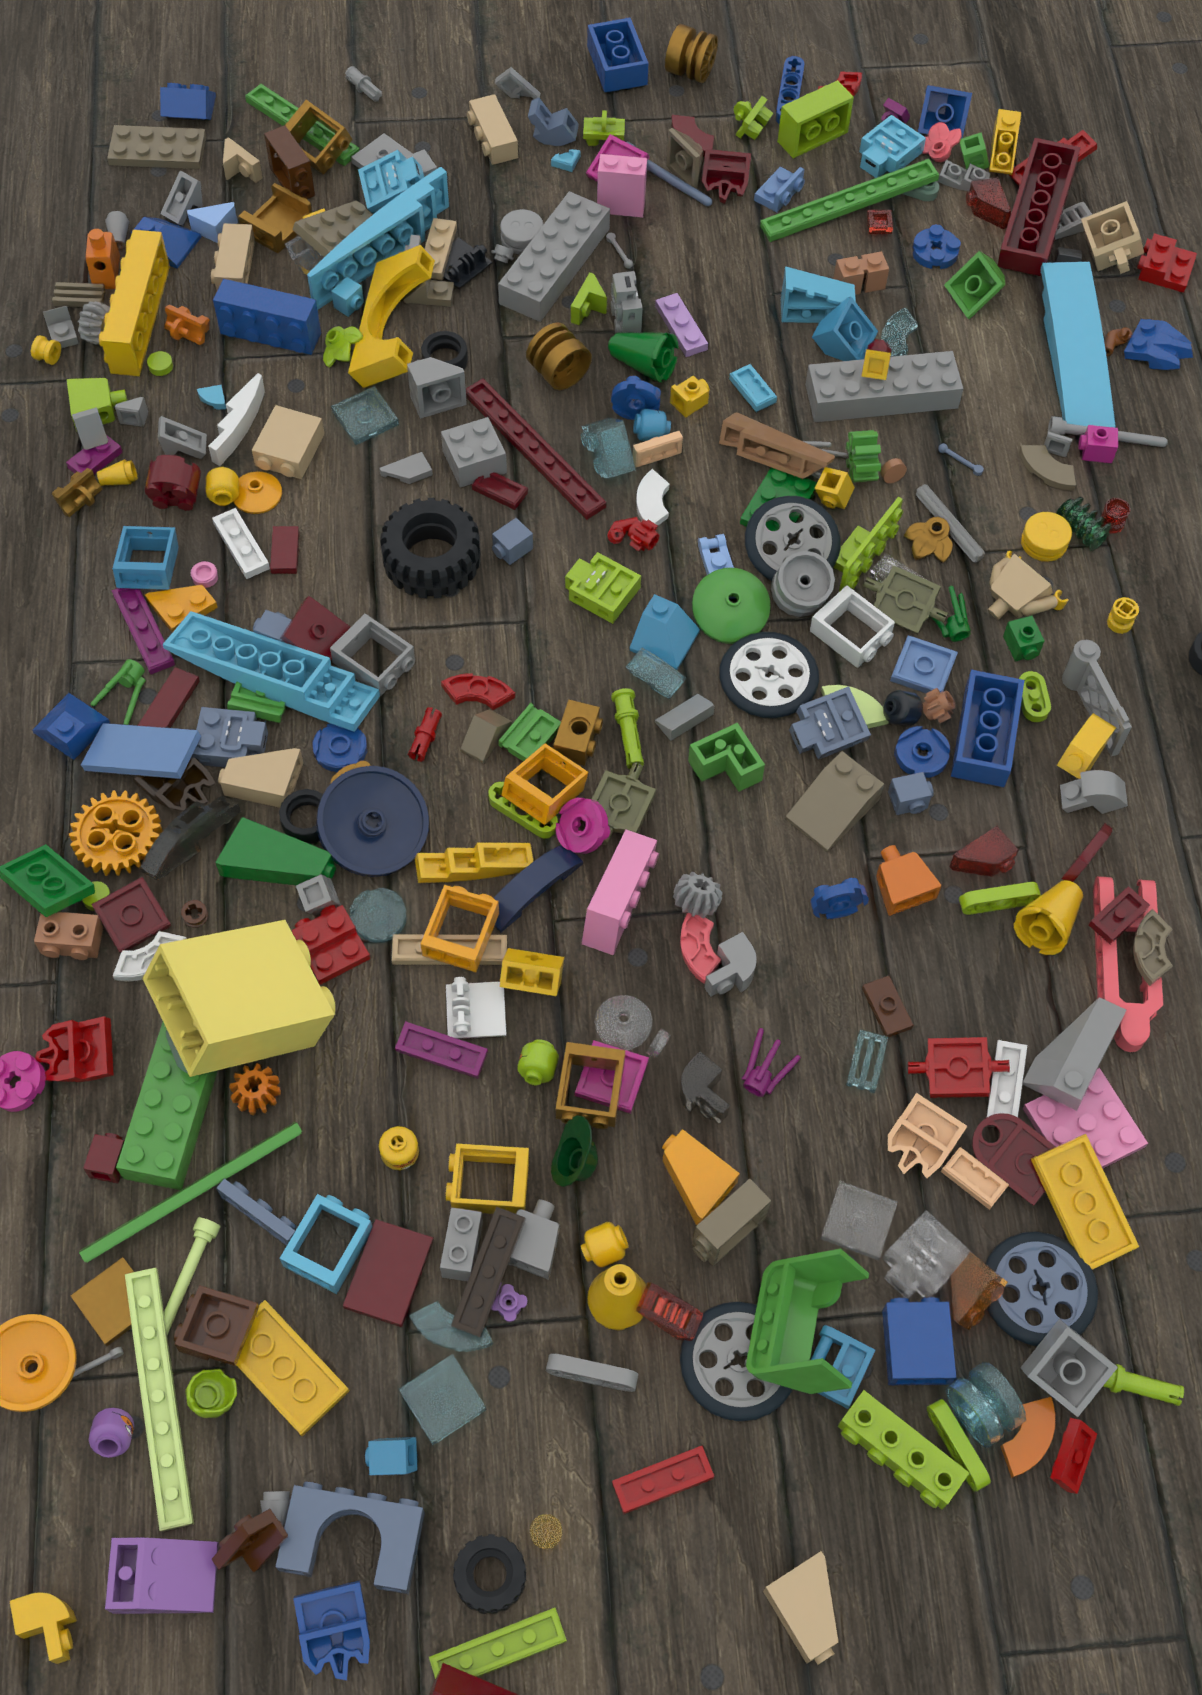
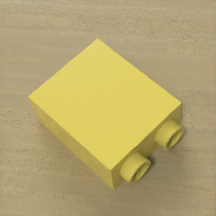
[143,920,335,1077]

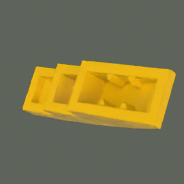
[415,843,533,883]

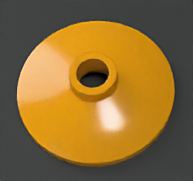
[233,471,282,514]

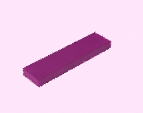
[111,588,175,675]

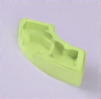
[821,685,889,728]

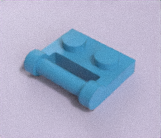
[811,1325,875,1409]

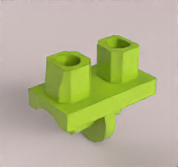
[733,96,773,140]
[583,110,625,146]

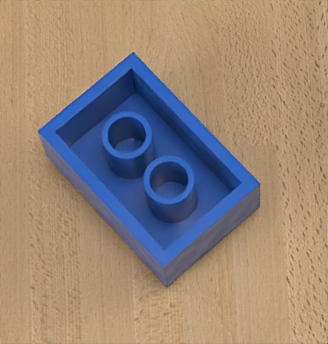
[587,18,649,92]

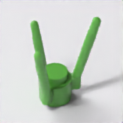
[90,659,146,725]

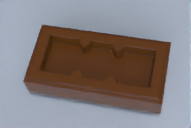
[862,976,914,1038]

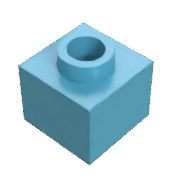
[331,277,364,317]

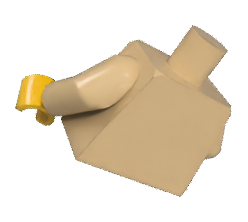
[988,551,1069,620]

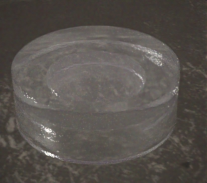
[646,1028,671,1058]

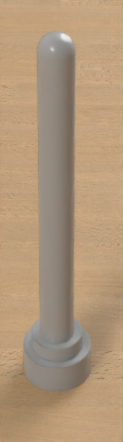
[1048,416,1168,447]

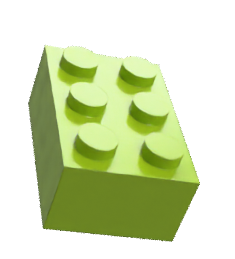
[777,80,854,158]

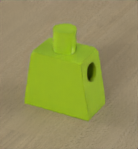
[67,378,128,431]

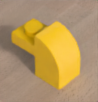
[10,1593,77,1664]

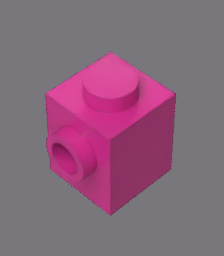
[1078,425,1118,463]

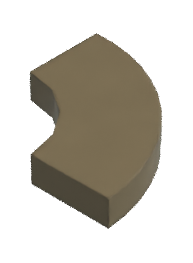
[1019,445,1076,491]
[1133,909,1173,986]

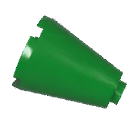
[608,332,679,383]

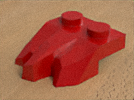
[35,1016,114,1082]

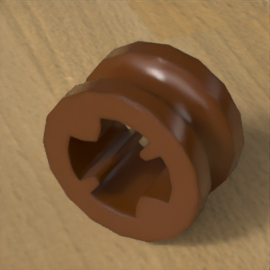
[181,900,208,928]

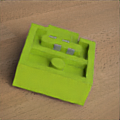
[565,552,641,624]

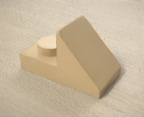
[223,137,263,183]

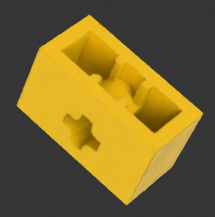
[499,948,564,996]

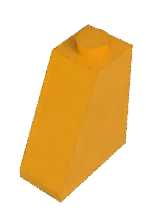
[662,1129,740,1225]

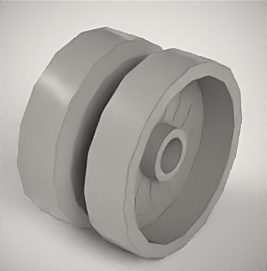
[771,551,835,617]

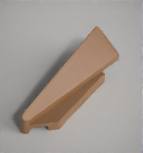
[719,413,835,479]

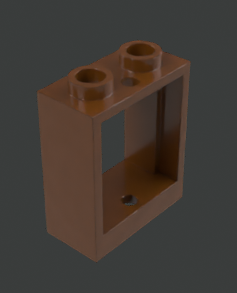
[264,125,315,199]

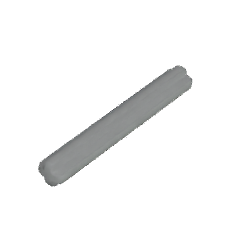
[916,484,985,563]

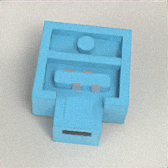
[859,115,926,178]
[358,150,424,214]

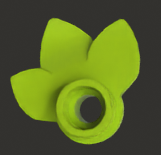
[323,326,363,368]

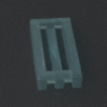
[846,1030,888,1093]

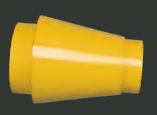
[97,459,138,486]

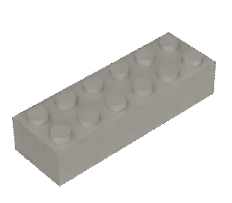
[498,191,610,322]
[805,351,963,422]

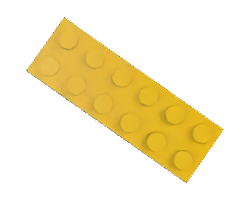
[99,230,170,376]

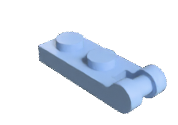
[698,534,736,600]

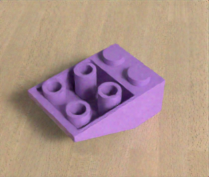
[105,1538,219,1614]

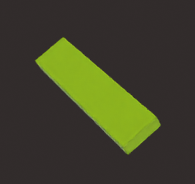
[429,1608,567,1679]

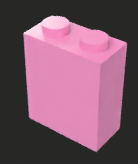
[597,154,647,217]

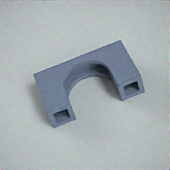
[275,1482,425,1594]

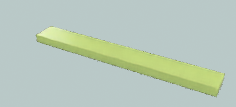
[125,1268,194,1532]

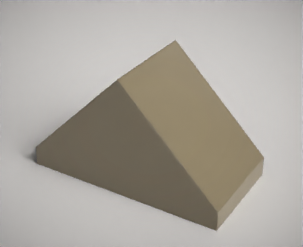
[461,709,512,764]

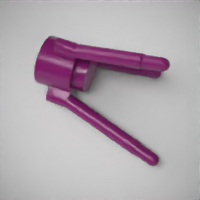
[742,1028,801,1097]

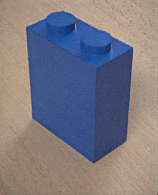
[882,1297,956,1385]

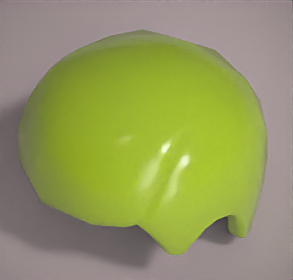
[185,1369,237,1418]

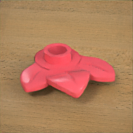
[922,122,962,162]

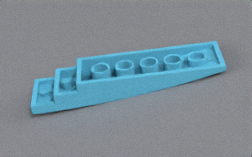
[307,167,449,309]
[1041,262,1115,428]
[163,611,380,732]

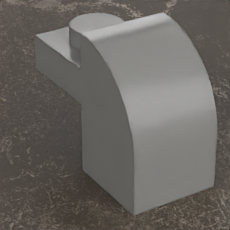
[1060,770,1128,814]
[704,932,756,997]

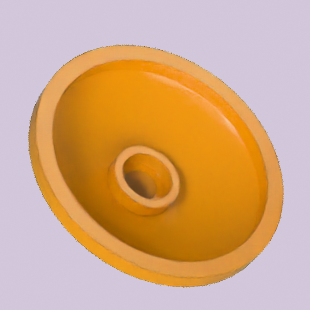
[0,1314,77,1412]

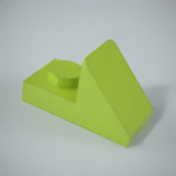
[571,272,607,326]

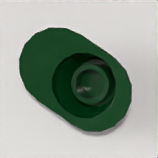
[551,1115,598,1187]

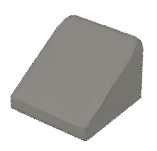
[115,397,148,427]
[1044,431,1072,457]

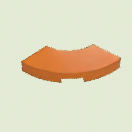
[1000,1397,1055,1478]

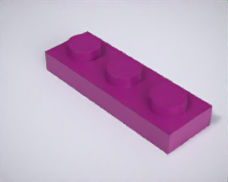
[395,1021,488,1079]

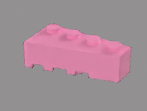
[582,830,659,955]

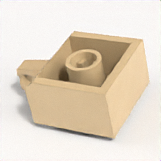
[1081,201,1144,274]

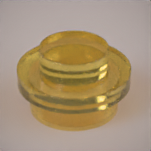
[530,1514,562,1549]

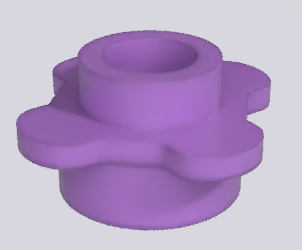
[492,1284,527,1322]

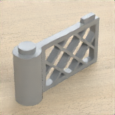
[1062,640,1132,757]

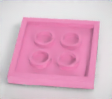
[1023,1068,1148,1169]

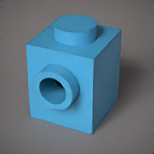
[365,1437,417,1475]

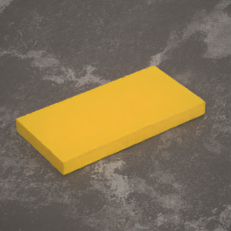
[1031,1134,1139,1270]
[236,1300,349,1436]

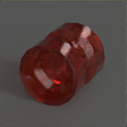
[1099,498,1131,534]

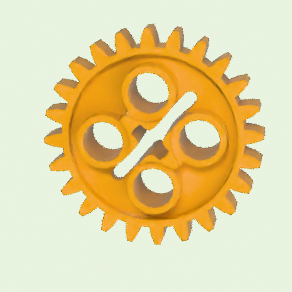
[69,790,163,876]

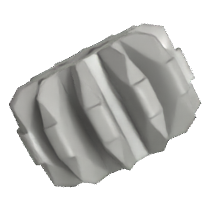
[78,301,110,345]
[673,871,723,918]

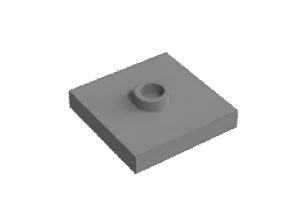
[351,133,413,169]

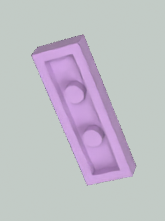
[655,293,708,357]

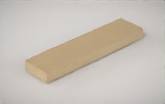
[392,934,507,965]

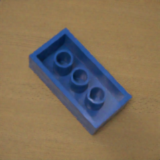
[213,279,321,355]
[951,670,1025,787]

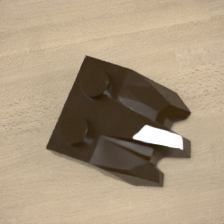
[134,757,216,811]

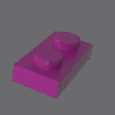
[66,435,123,475]

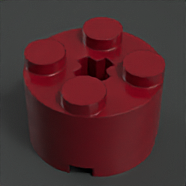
[145,455,201,511]

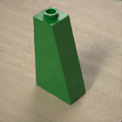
[215,817,336,886]

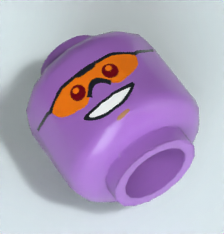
[88,1408,134,1458]

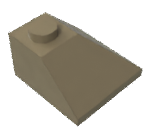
[666,128,703,190]

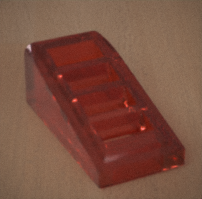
[636,1282,703,1341]

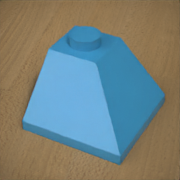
[812,296,878,361]
[630,594,700,671]

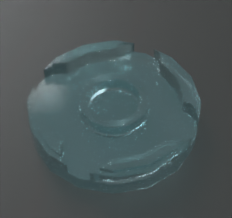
[350,888,407,942]

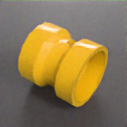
[1107,597,1139,634]

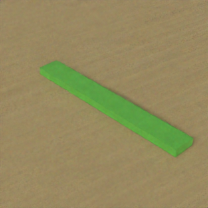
[760,159,939,242]
[79,1122,302,1262]

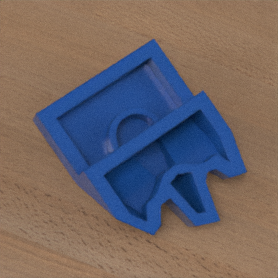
[1124,319,1193,370]
[293,1580,370,1680]

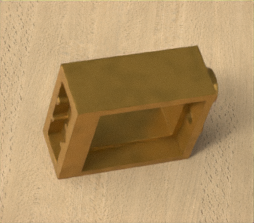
[285,100,353,175]
[556,1042,625,1129]

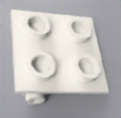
[446,977,506,1039]

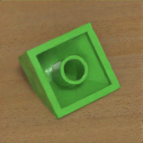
[944,251,1005,319]

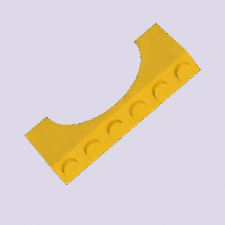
[348,245,435,388]

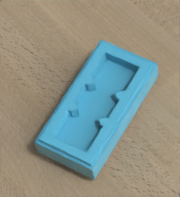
[729,364,777,412]

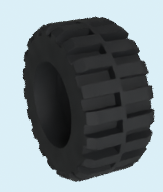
[380,498,481,599]

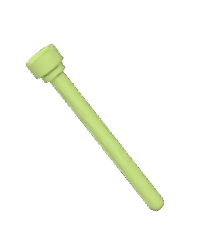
[164,1217,221,1335]

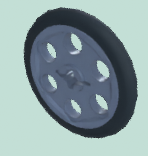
[981,1232,1098,1346]

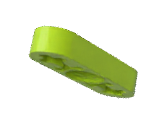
[488,782,558,838]
[959,882,1041,915]
[927,1399,991,1492]

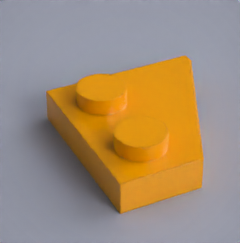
[145,585,218,633]

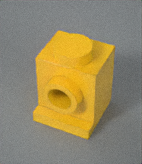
[670,376,709,418]

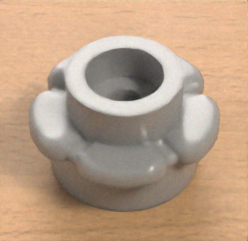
[491,244,514,264]

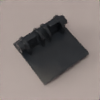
[443,237,492,289]

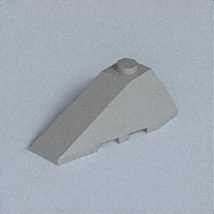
[1022,997,1126,1111]

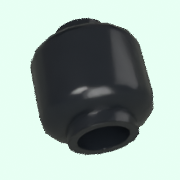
[883,690,923,727]

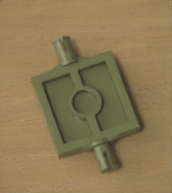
[863,565,949,635]
[592,763,656,845]

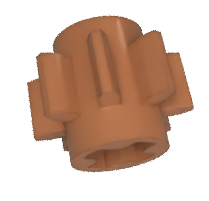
[922,688,956,723]

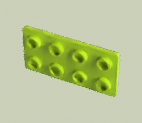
[834,497,903,592]

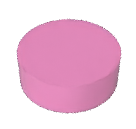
[191,561,218,588]

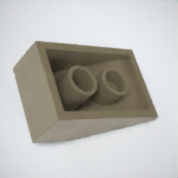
[785,751,884,852]

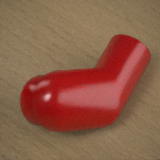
[607,517,638,544]

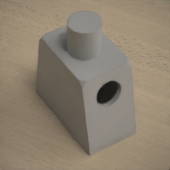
[509,1199,559,1280]

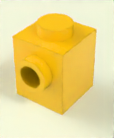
[815,467,855,509]

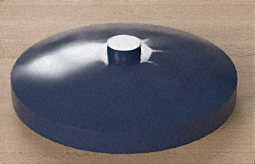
[316,766,429,877]

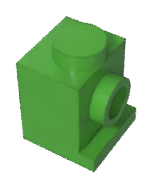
[960,132,990,170]

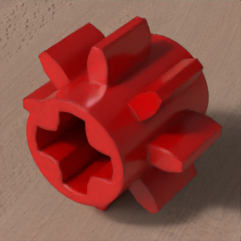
[628,519,660,551]

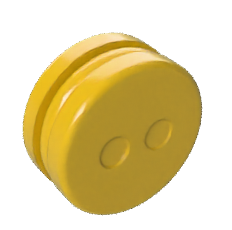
[1021,512,1072,562]

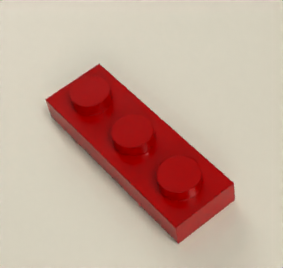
[612,1446,714,1515]

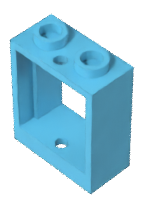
[280,1194,373,1294]

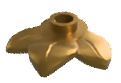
[904,517,953,563]

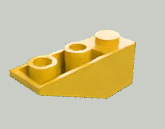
[989,109,1021,175]

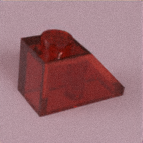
[966,178,1011,229]
[949,826,1019,877]

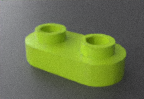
[1019,671,1051,722]

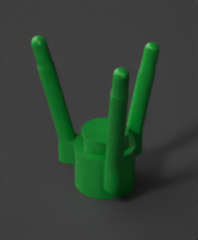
[931,586,971,642]

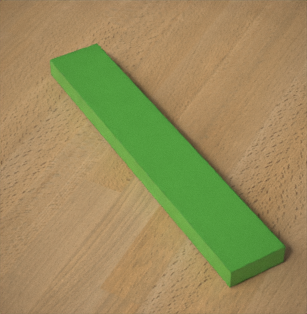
[245,84,360,166]

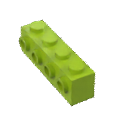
[838,1390,969,1510]

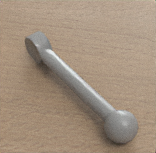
[606,233,633,269]
[72,1347,124,1378]

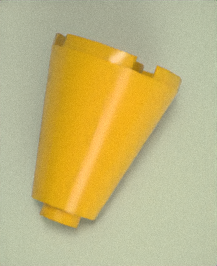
[1014,880,1083,955]
[588,1264,649,1331]

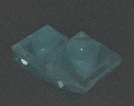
[626,647,686,699]

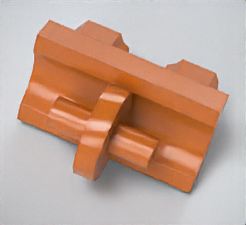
[164,304,210,345]

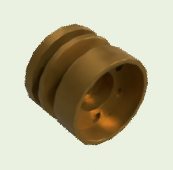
[665,24,718,83]
[526,322,592,390]

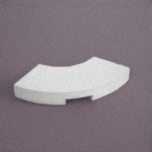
[636,469,670,525]
[113,931,187,981]

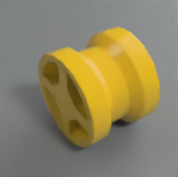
[31,335,61,365]

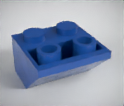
[160,83,216,120]

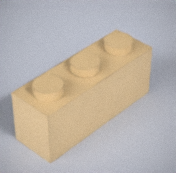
[467,94,518,165]
[211,223,255,290]

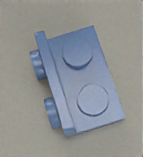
[754,167,805,212]

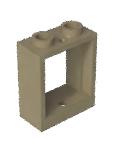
[692,1179,771,1266]

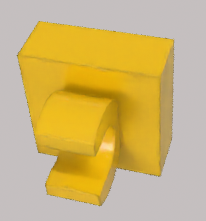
[861,349,891,380]

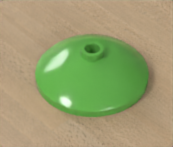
[692,568,770,644]

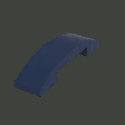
[483,845,583,933]

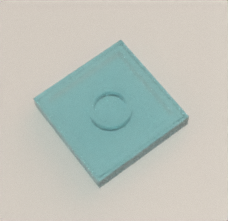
[331,386,399,445]
[399,1354,487,1446]

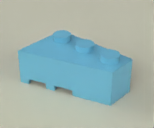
[781,267,856,323]

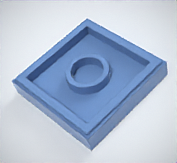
[890,635,958,693]

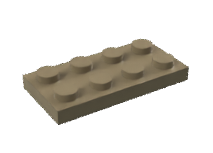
[107,125,206,169]
[292,200,373,257]

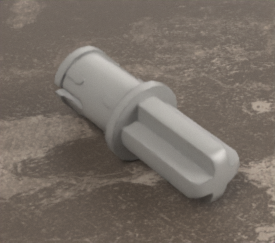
[345,66,382,102]

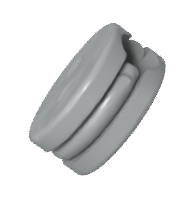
[500,209,544,255]

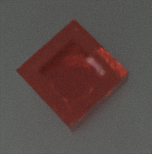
[867,210,893,234]

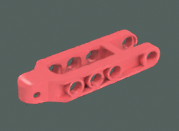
[1093,876,1163,1052]

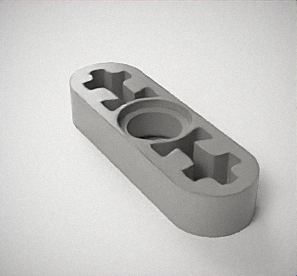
[546,1354,639,1392]

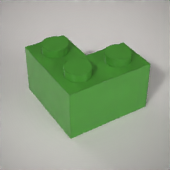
[688,723,765,792]

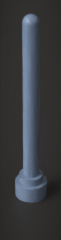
[627,141,713,206]

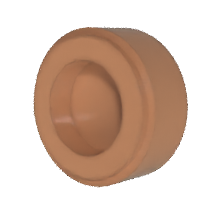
[880,458,907,483]

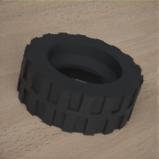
[453,1534,526,1614]

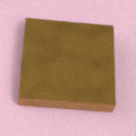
[71,1257,134,1346]

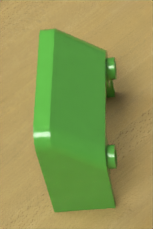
[746,1248,869,1394]

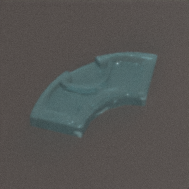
[881,308,918,357]
[409,1301,493,1352]

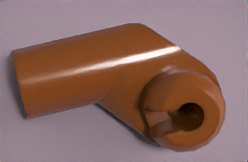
[1104,327,1132,356]

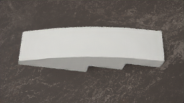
[208,373,265,466]

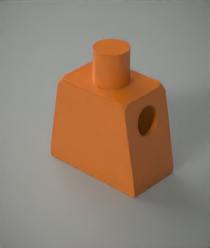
[86,229,120,289]
[876,845,941,916]

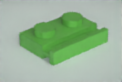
[227,682,286,723]
[498,703,561,761]

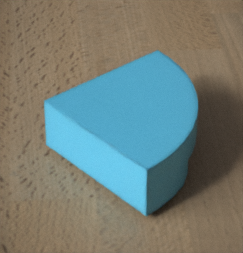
[551,149,581,172]
[197,385,226,410]

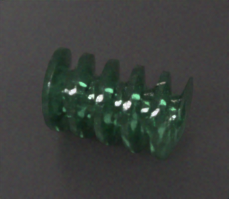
[1056,496,1112,551]

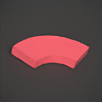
[680,912,721,984]

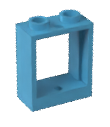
[112,526,179,590]

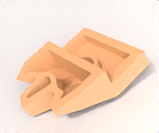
[888,1093,967,1178]

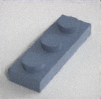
[217,1178,297,1246]

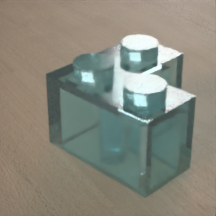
[581,418,636,479]

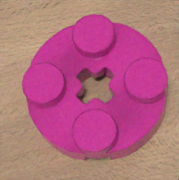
[556,798,610,854]
[0,1051,46,1112]

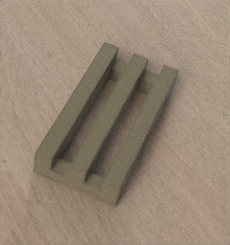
[52,282,105,307]

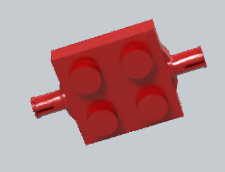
[908,1037,1010,1098]

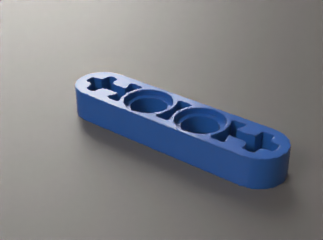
[776,56,804,124]

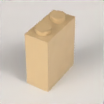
[252,405,324,479]

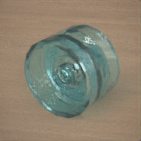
[946,1362,1026,1448]

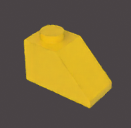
[1057,713,1117,779]

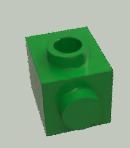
[1003,616,1044,662]

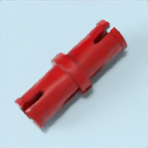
[408,707,442,762]

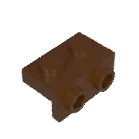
[212,1509,288,1572]

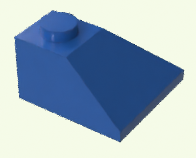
[918,85,972,138]
[131,217,201,269]
[32,693,110,760]

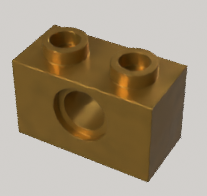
[554,699,603,766]

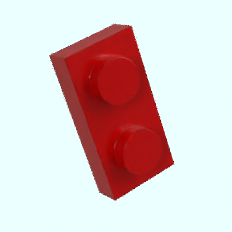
[1050,1418,1097,1494]

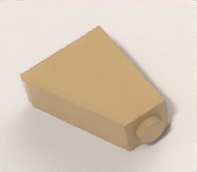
[218,748,303,808]
[763,1551,838,1665]

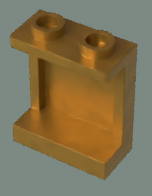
[238,183,312,253]

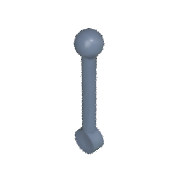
[938,443,984,476]

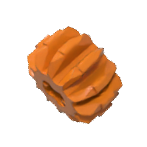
[229,1063,281,1116]

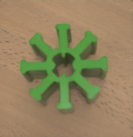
[846,430,881,483]

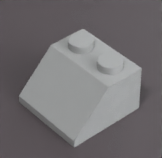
[407,357,467,419]
[1020,1319,1118,1417]

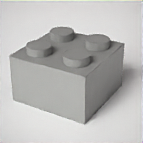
[441,417,507,488]

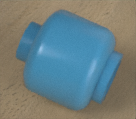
[633,409,671,441]

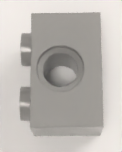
[440,1207,483,1281]

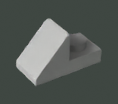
[160,170,203,226]
[43,306,79,348]
[72,407,108,450]
[158,416,207,459]

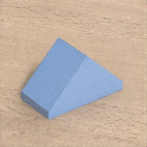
[187,202,238,243]

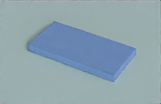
[81,723,201,779]

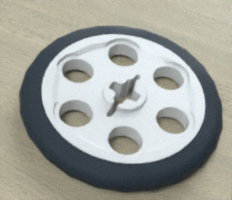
[719,632,819,718]

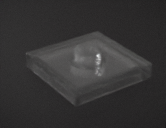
[821,1181,898,1260]

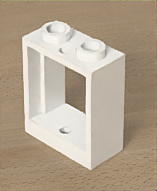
[810,585,895,668]

